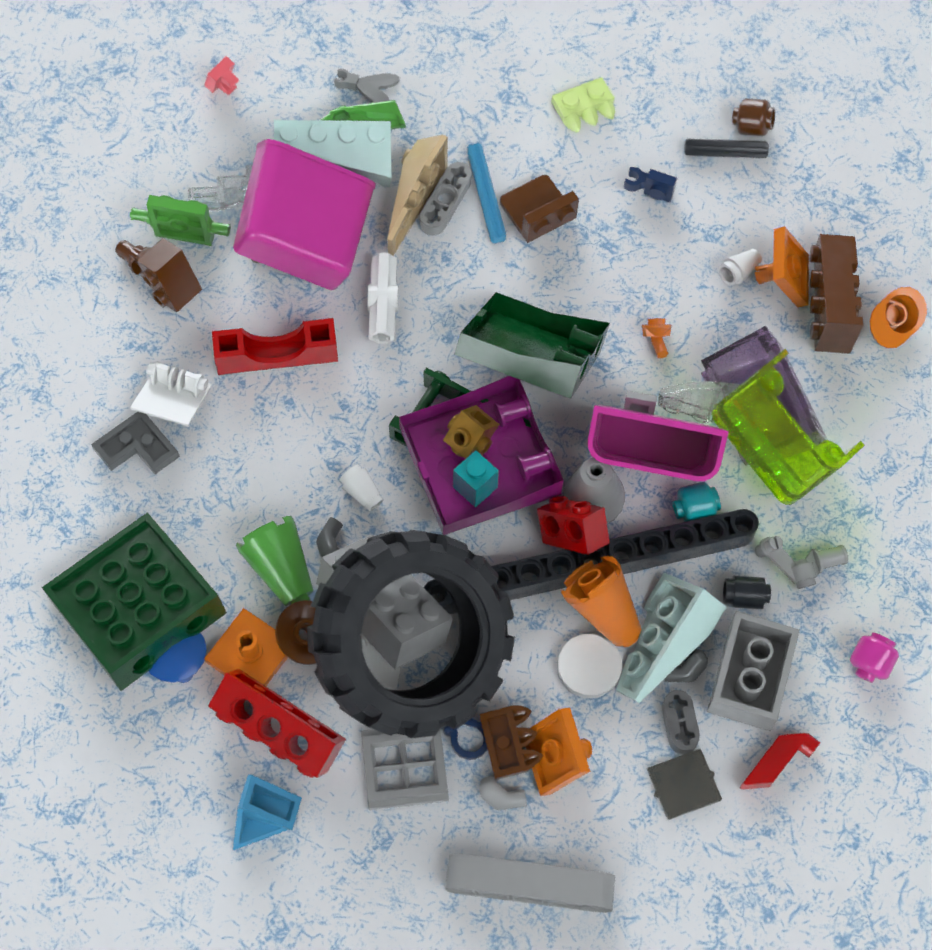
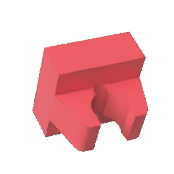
[204,56,239,95]

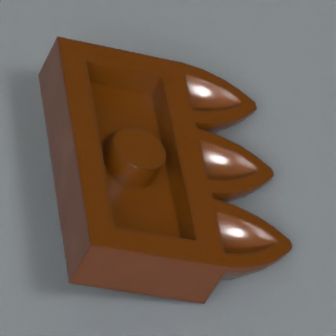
[479,705,543,780]

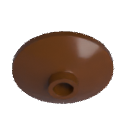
[275,600,316,665]

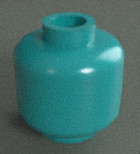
[672,482,721,522]

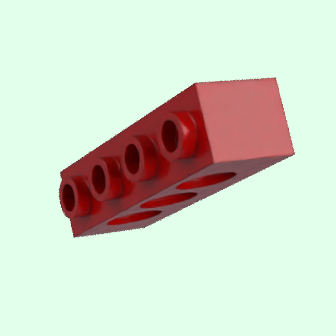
[208,669,346,778]

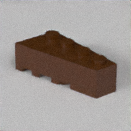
[810,234,864,354]

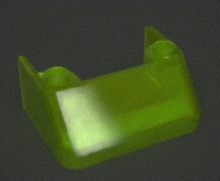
[712,349,865,505]

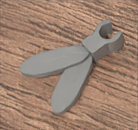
[334,69,400,103]

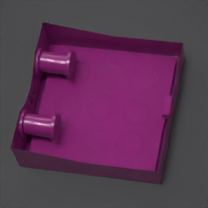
[399,376,564,535]

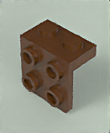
[500,175,579,243]

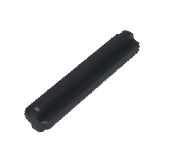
[684,139,769,158]

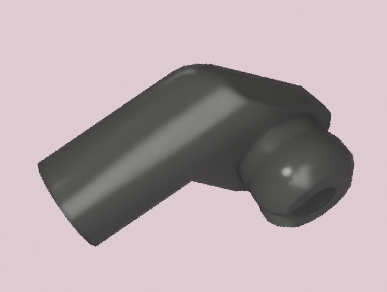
[316,517,343,558]
[664,649,708,682]

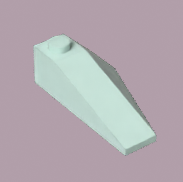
[616,573,727,703]

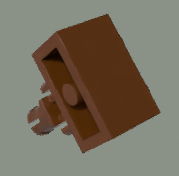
[115,238,202,312]

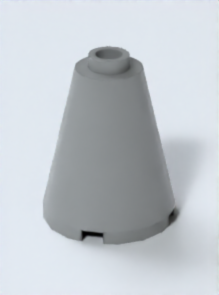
[563,457,625,523]

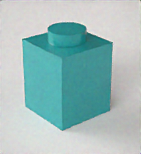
[453,450,499,508]

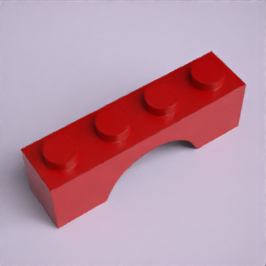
[212,318,339,375]

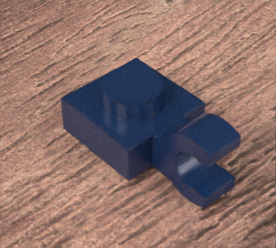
[623,167,677,203]

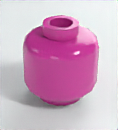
[850,632,899,683]

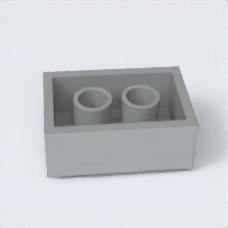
[707,611,800,731]

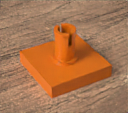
[755,226,809,308]
[204,608,288,686]
[525,708,592,796]

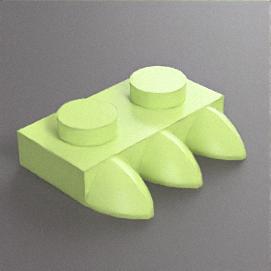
[551,77,615,132]

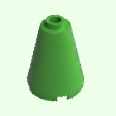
[236,516,313,606]

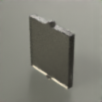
[647,749,722,820]

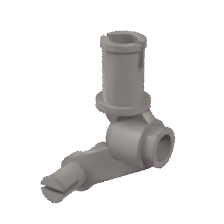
[755,536,848,589]

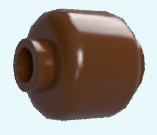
[732,98,776,137]

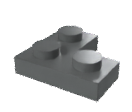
[91,412,180,474]

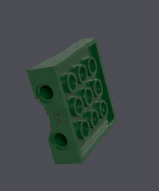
[454,292,610,399]
[41,512,227,691]

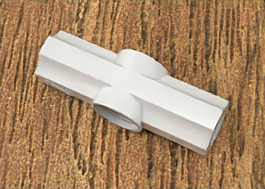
[368,253,398,344]

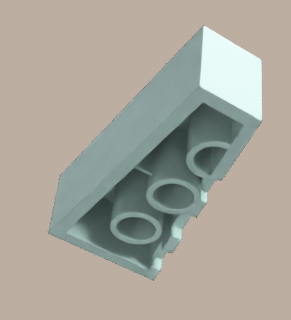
[274,120,392,187]

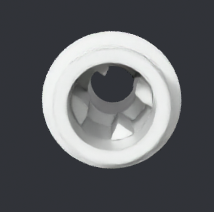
[719,249,762,285]
[339,464,384,512]

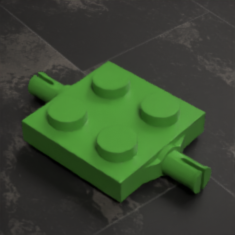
[130,195,231,246]

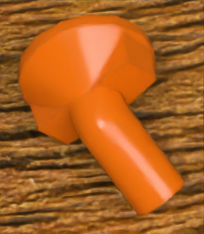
[642,318,672,359]

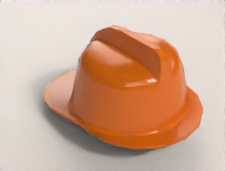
[870,287,927,348]

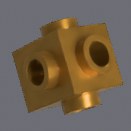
[443,405,500,459]

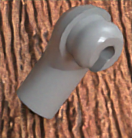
[479,776,527,810]

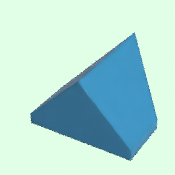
[233,775,302,851]

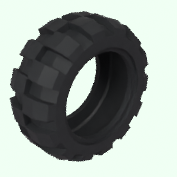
[307,530,515,738]

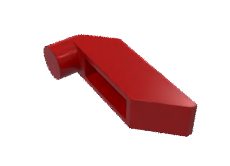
[740,733,821,790]

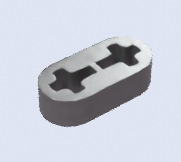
[662,690,700,754]

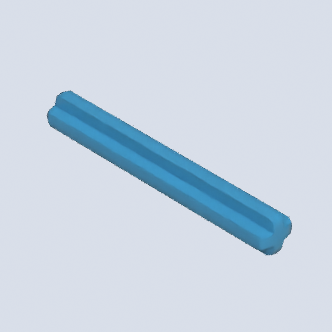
[467,143,506,244]

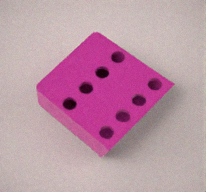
[233,139,376,290]
[588,405,729,481]

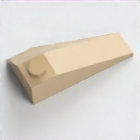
[387,134,448,256]

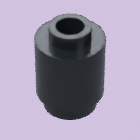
[723,576,771,609]

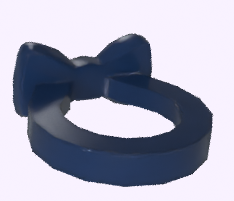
[443,718,488,760]

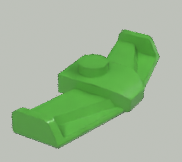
[320,100,406,129]

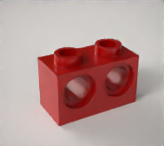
[537,496,610,555]

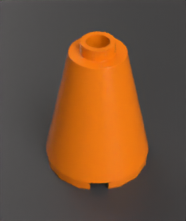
[561,556,641,647]

